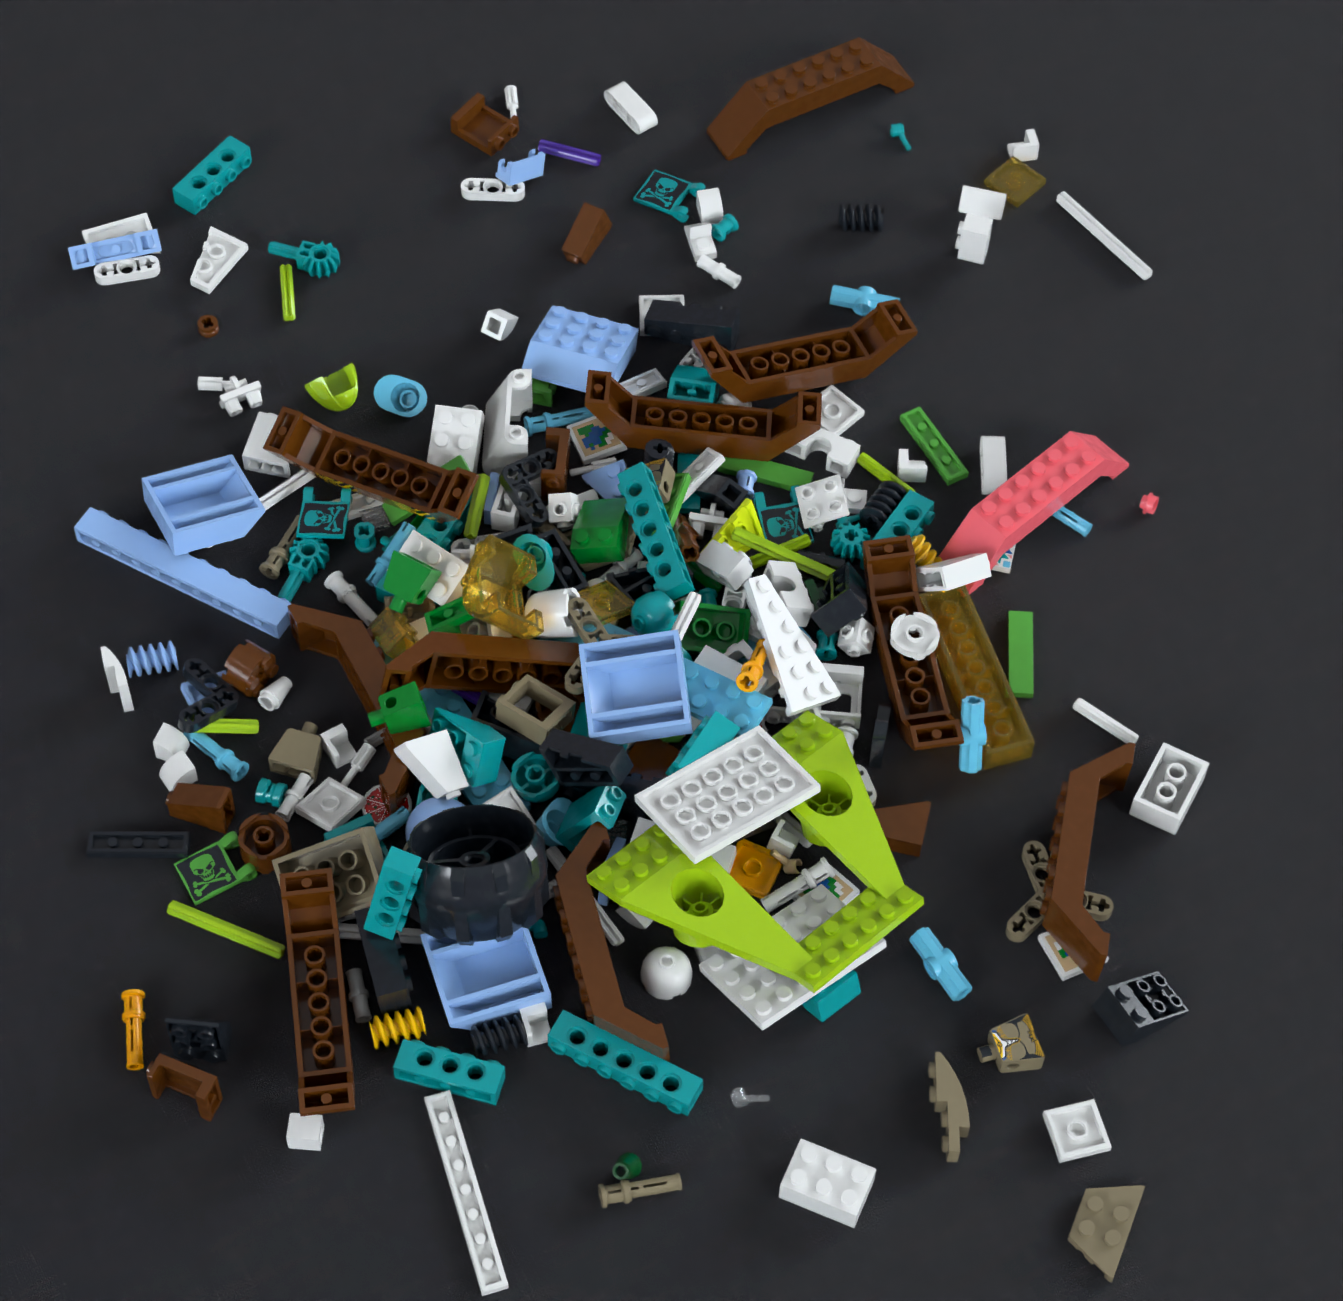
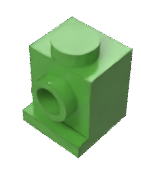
[532,378,557,407]

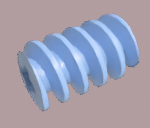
[126,641,179,678]

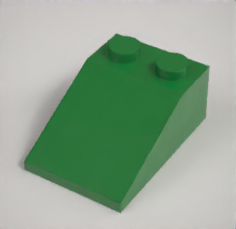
[570,497,629,564]
[673,600,751,658]

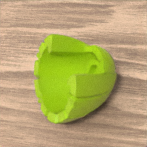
[304,363,358,412]

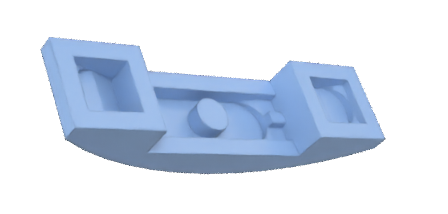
[68,229,162,270]

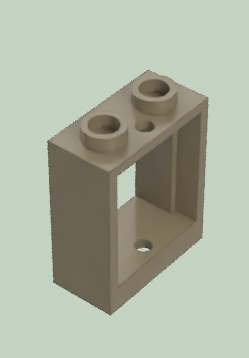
[495,674,576,745]

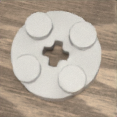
[890,612,940,660]

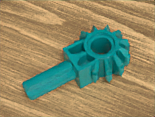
[268,240,340,279]
[278,538,330,603]

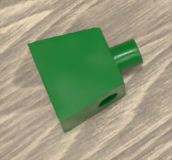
[383,550,442,613]
[367,681,431,734]

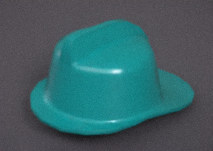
[513,534,555,591]

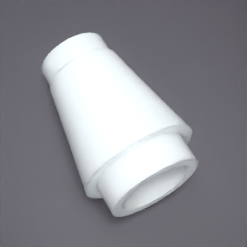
[258,676,293,711]

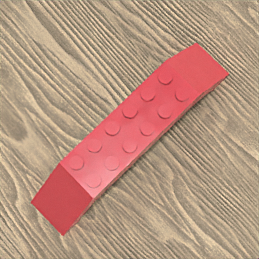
[939,431,1129,597]

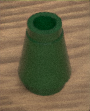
[612,1152,642,1180]

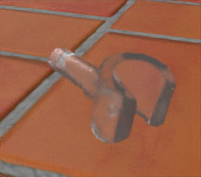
[730,1087,769,1108]

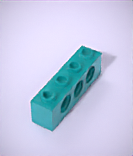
[172,135,252,215]
[860,490,935,570]
[363,846,422,940]
[393,1039,506,1105]

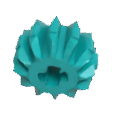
[830,521,871,562]

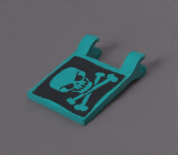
[633,170,705,223]
[753,485,814,545]
[296,487,353,539]

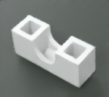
[785,428,861,479]
[763,560,814,627]

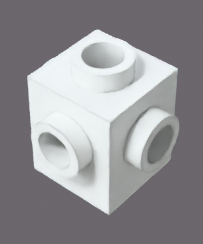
[546,492,582,529]
[837,617,875,657]

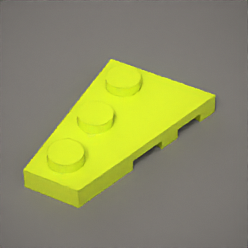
[699,498,765,554]

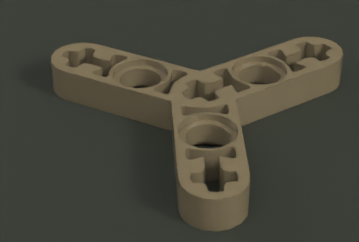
[564,597,637,695]
[1006,840,1114,942]

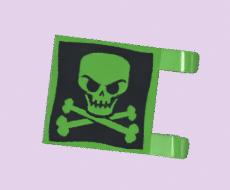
[174,831,258,906]

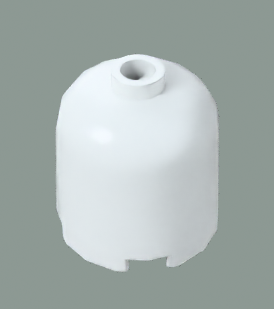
[522,587,583,639]

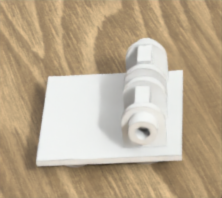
[795,474,850,532]

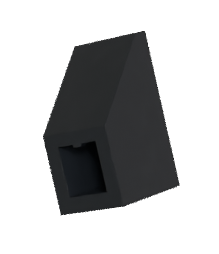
[694,474,748,518]

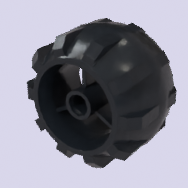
[403,804,550,946]

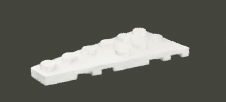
[743,574,841,717]

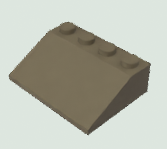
[271,826,383,919]

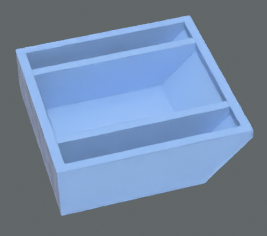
[522,305,639,393]
[141,454,265,556]
[579,629,693,745]
[420,927,552,1030]

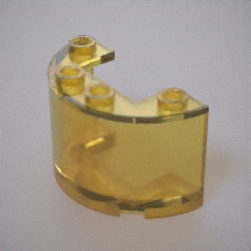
[461,534,544,639]

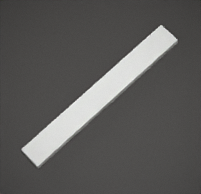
[424,1090,509,1296]

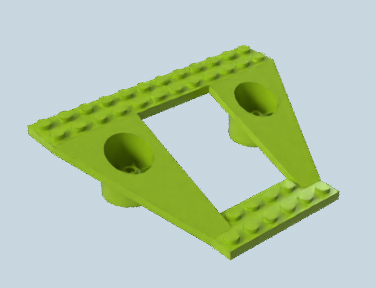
[586,710,924,993]

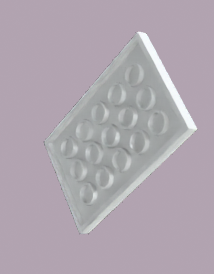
[634,725,821,864]
[699,884,887,1031]

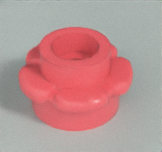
[1139,492,1159,515]

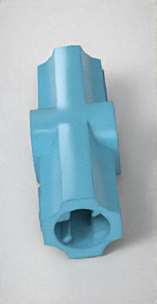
[829,285,900,316]
[959,696,987,773]
[909,927,972,1001]

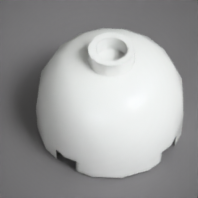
[640,946,693,1000]

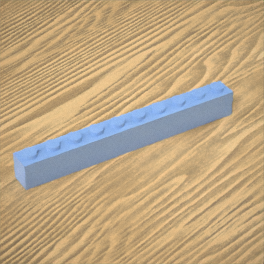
[74,507,291,639]

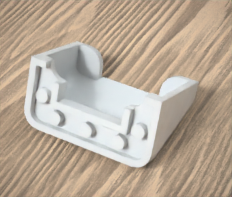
[482,369,533,477]

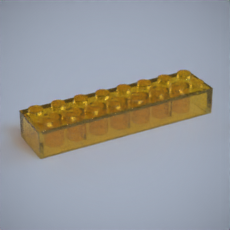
[919,585,1035,770]

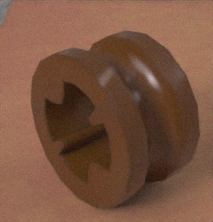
[197,315,219,338]

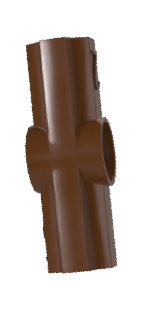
[673,513,700,563]

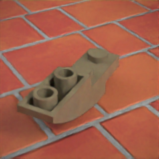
[928,1052,970,1162]

